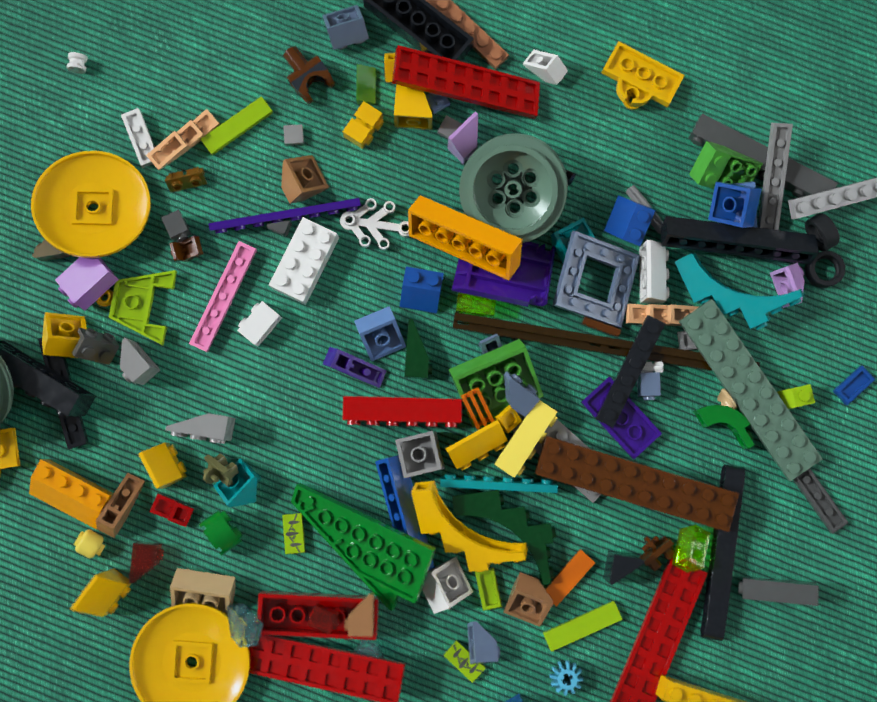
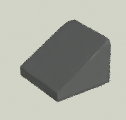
[267,221,292,237]

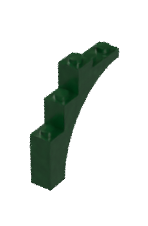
[452,490,556,585]

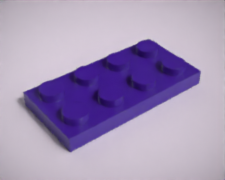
[580,376,662,460]

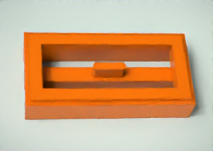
[461,387,494,430]

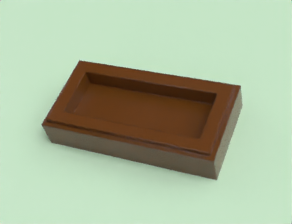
[581,317,621,337]

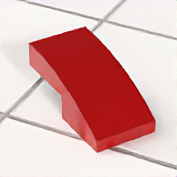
[150,493,194,527]

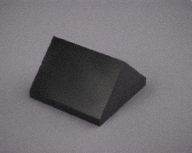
[603,551,645,585]

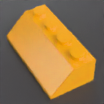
[29,459,114,530]

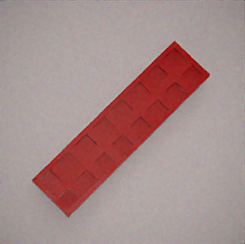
[392,45,540,119]
[610,557,708,702]
[248,631,406,702]

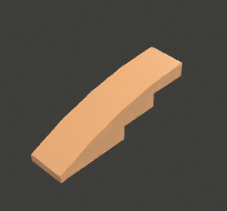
[146,109,220,170]
[626,304,698,326]

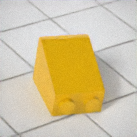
[394,84,432,130]

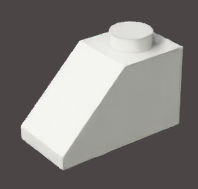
[523,50,568,85]

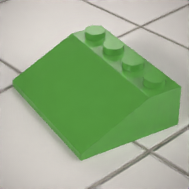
[448,339,544,427]

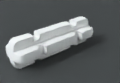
[641,361,664,373]

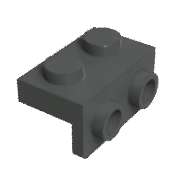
[72,328,120,365]

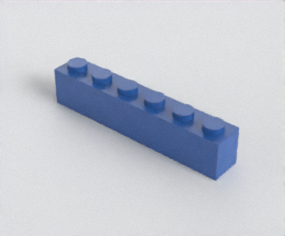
[375,455,435,570]

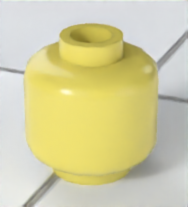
[73,529,105,559]

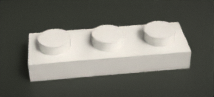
[121,108,155,168]

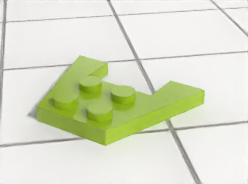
[109,270,177,346]

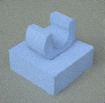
[426,93,450,114]

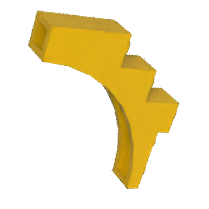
[411,481,528,572]

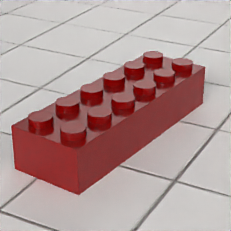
[342,396,462,428]
[256,591,379,640]

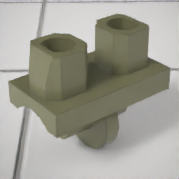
[203,453,239,487]

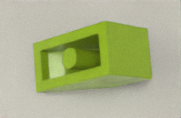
[777,384,815,409]

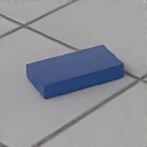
[833,365,876,405]

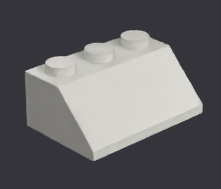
[639,240,669,304]

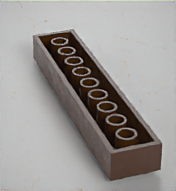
[534,436,739,532]

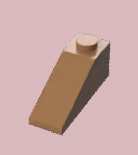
[96,473,145,538]

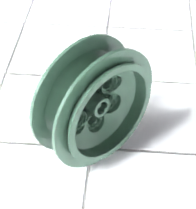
[459,133,568,243]

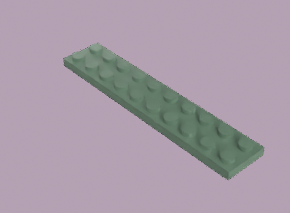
[679,299,823,481]

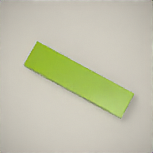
[201,96,273,156]
[542,601,623,652]

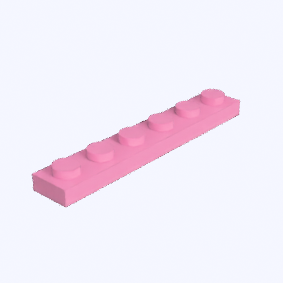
[189,241,257,352]

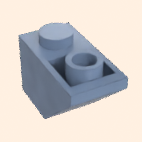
[504,371,540,417]

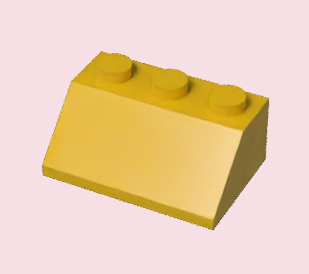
[446,420,508,471]

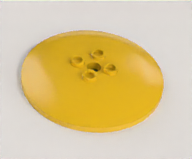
[31,151,151,258]
[129,603,250,702]

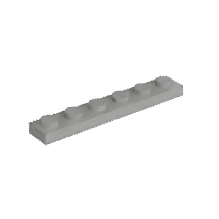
[757,123,793,230]
[788,177,877,219]

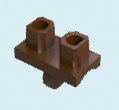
[638,536,676,571]

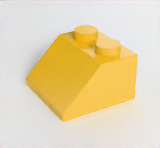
[42,312,87,358]
[138,443,187,489]

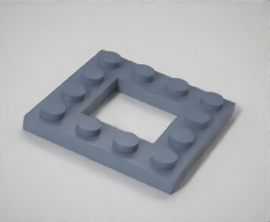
[552,231,640,328]

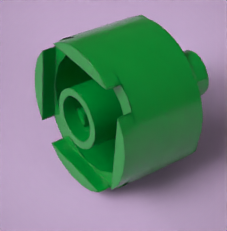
[199,510,243,556]

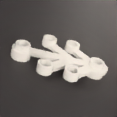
[340,198,410,250]

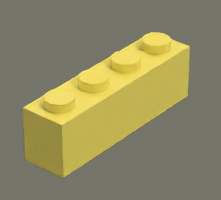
[494,400,557,478]

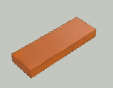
[545,549,595,607]

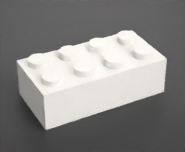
[269,217,339,305]

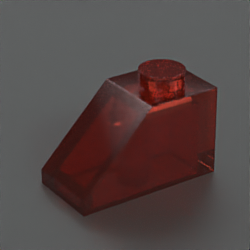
[129,542,164,583]

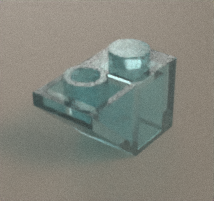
[227,603,263,647]

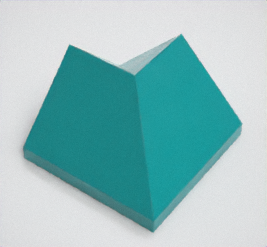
[213,458,262,508]

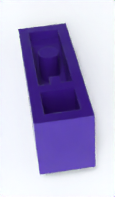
[322,347,387,388]

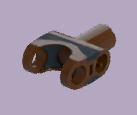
[283,46,335,104]

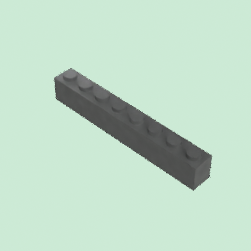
[688,113,838,198]

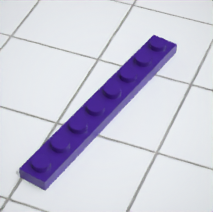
[208,198,361,234]

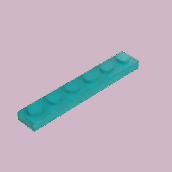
[440,473,558,493]

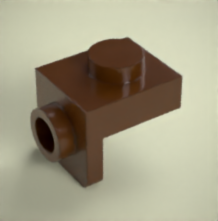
[169,236,203,262]

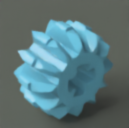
[549,660,583,696]

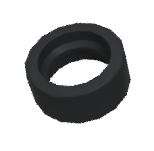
[805,213,840,251]
[805,251,846,288]

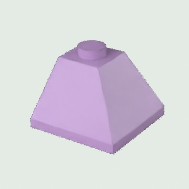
[448,111,478,164]
[770,263,805,308]

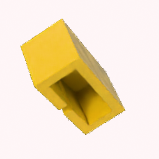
[342,101,384,149]

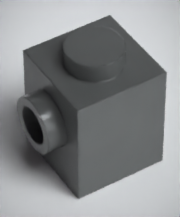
[161,210,192,242]

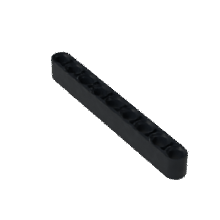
[700,464,745,641]

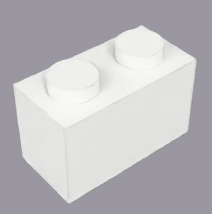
[237,301,282,347]

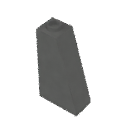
[739,577,819,606]

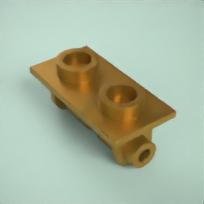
[165,166,207,192]

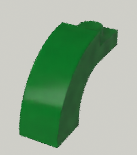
[693,405,755,449]

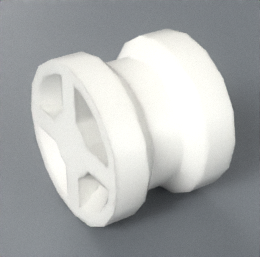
[66,52,88,74]

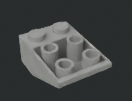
[165,413,236,444]

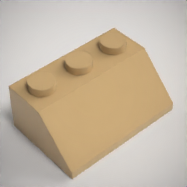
[170,568,235,618]

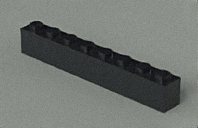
[660,216,819,265]

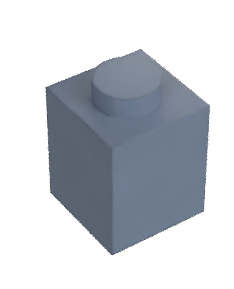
[637,372,661,401]

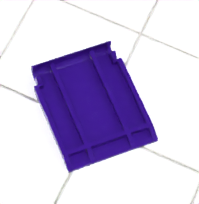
[451,242,556,307]

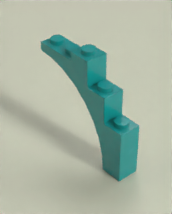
[675,253,804,330]

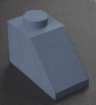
[467,621,500,664]

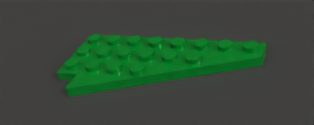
[291,483,436,611]

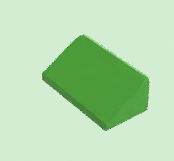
[356,64,376,105]

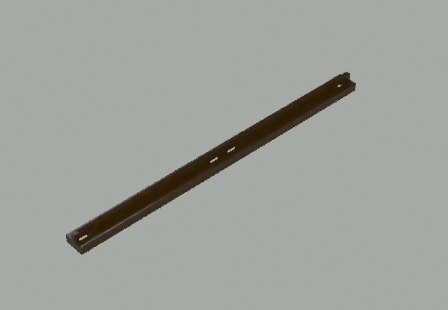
[453,312,760,371]

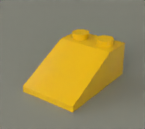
[70,568,132,617]

